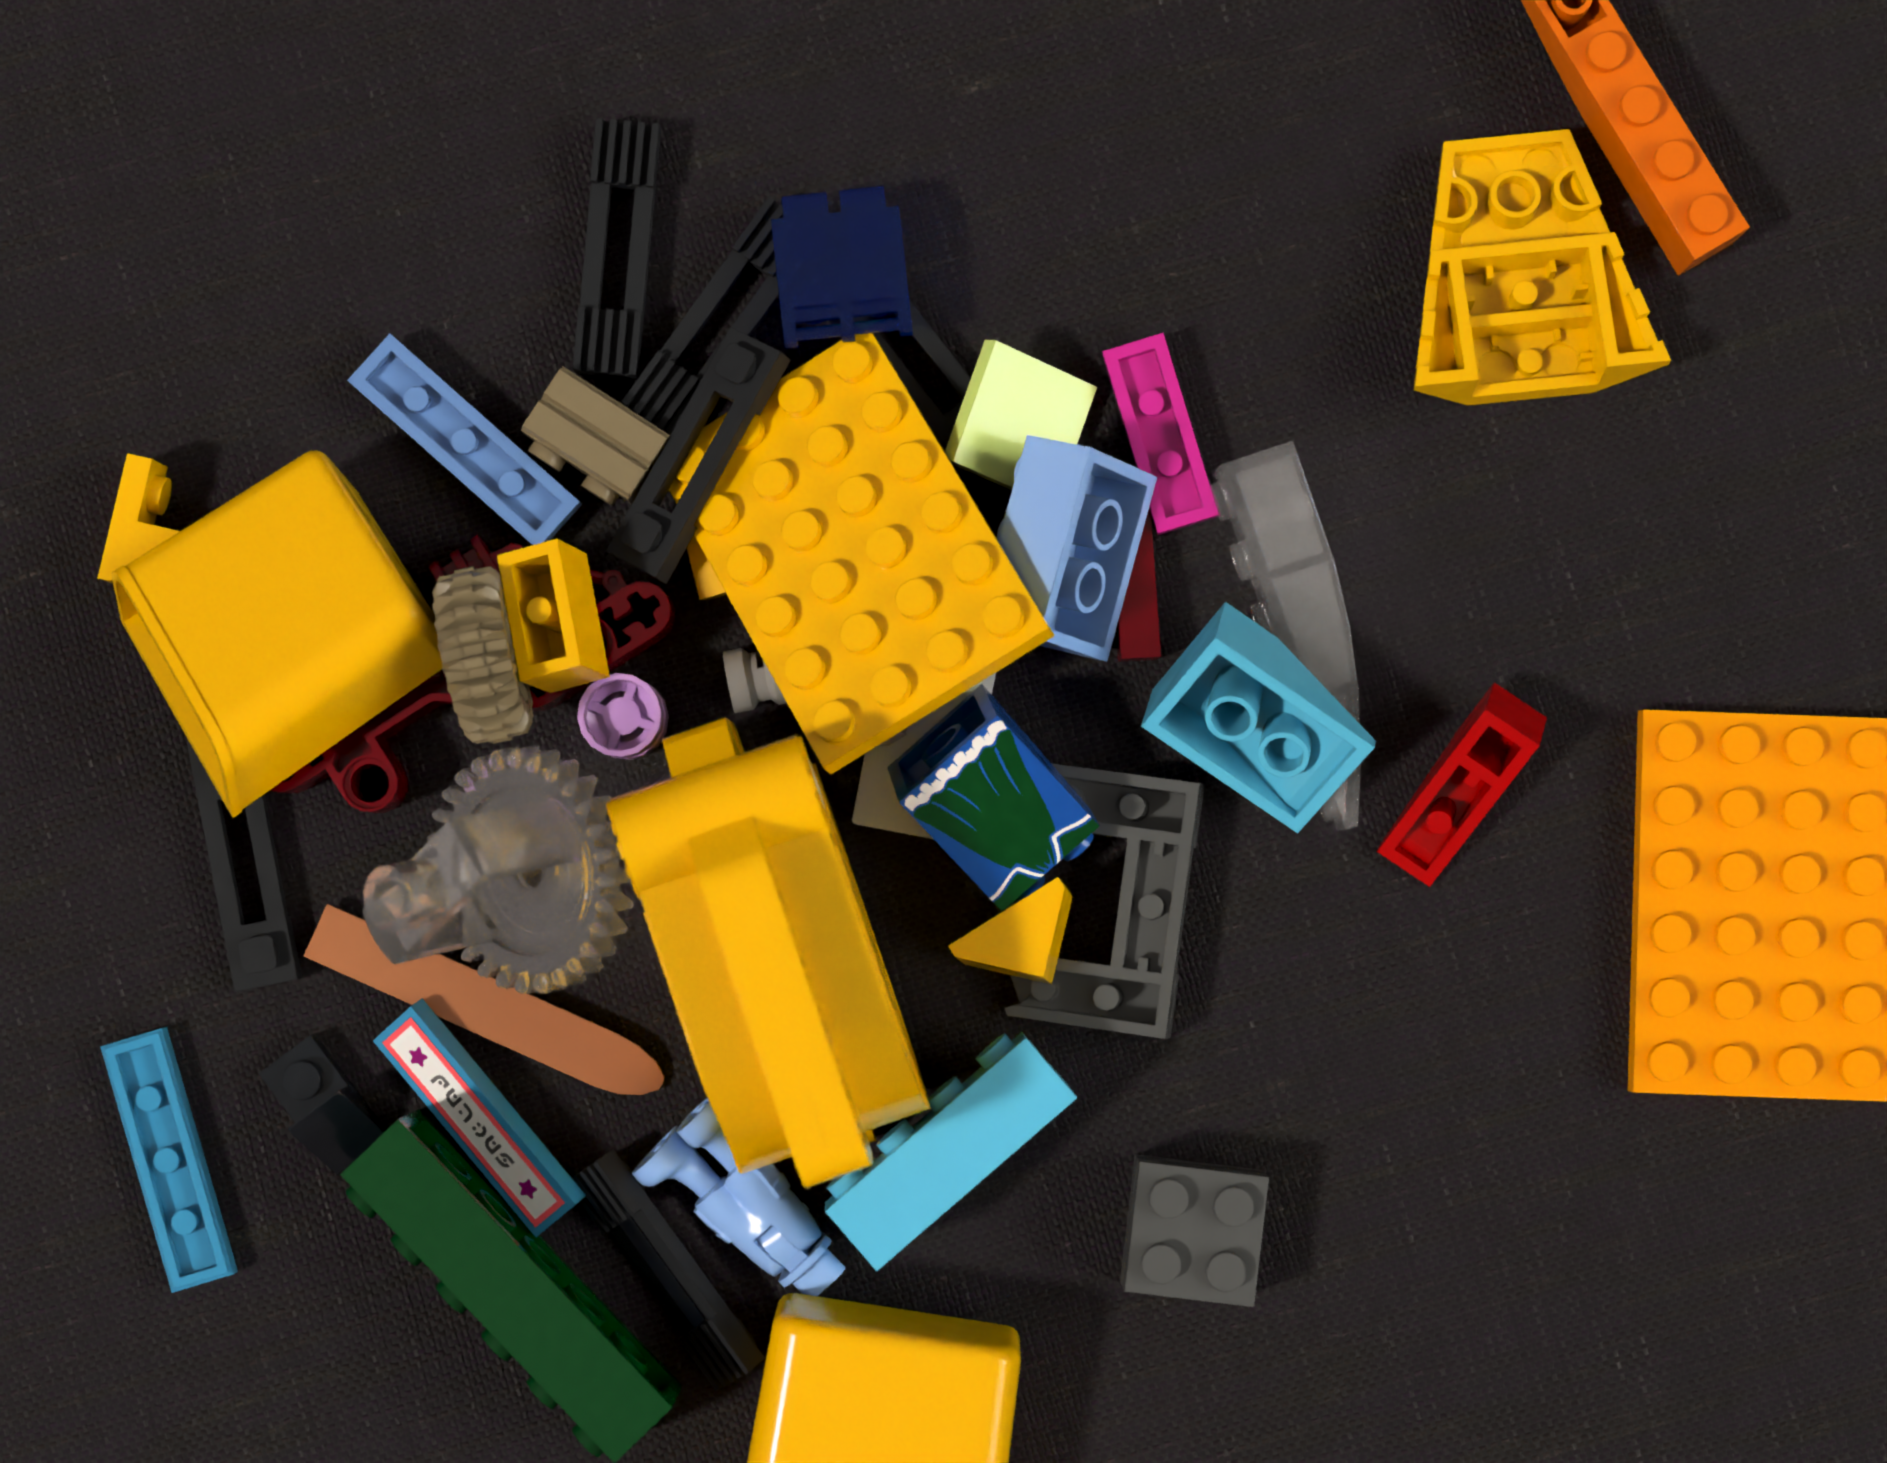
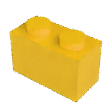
[497,539,610,693]

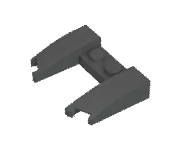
[1005,763,1205,1039]

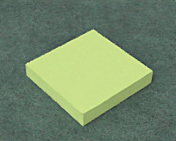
[945,340,1097,490]

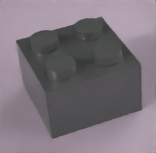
[1120,1154,1269,1307]

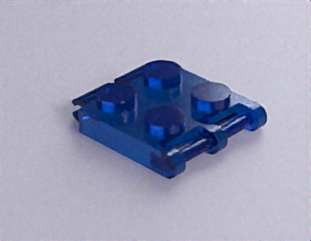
[771,186,913,349]

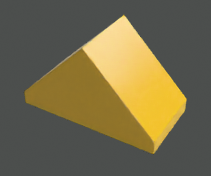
[948,877,1073,985]

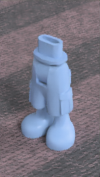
[632,1097,846,1296]

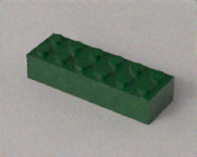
[340,1109,682,1463]

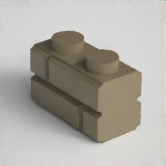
[521,366,670,506]

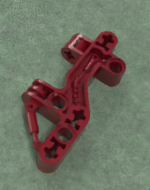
[270,534,675,813]

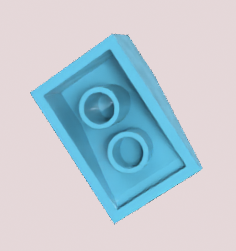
[1141,602,1376,833]

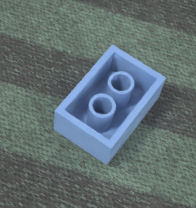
[997,435,1157,662]

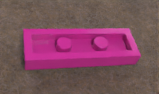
[1102,333,1219,536]

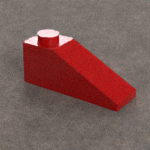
[1377,682,1547,887]

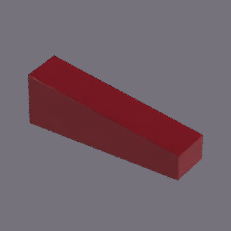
[1116,508,1161,662]

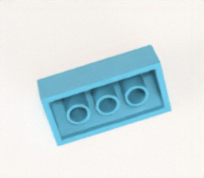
[825,1032,1077,1271]

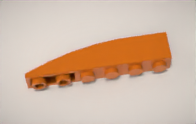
[1521,0,1750,276]

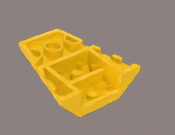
[1413,129,1671,406]

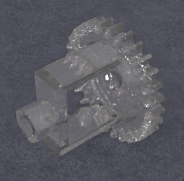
[362,745,634,994]

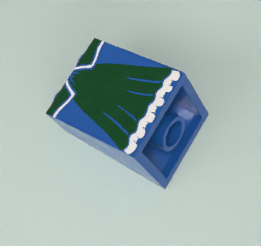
[887,684,1099,911]

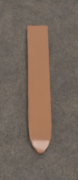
[304,904,665,1095]

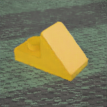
[97,453,180,583]

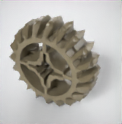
[432,566,533,744]

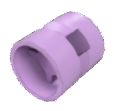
[577,673,669,760]

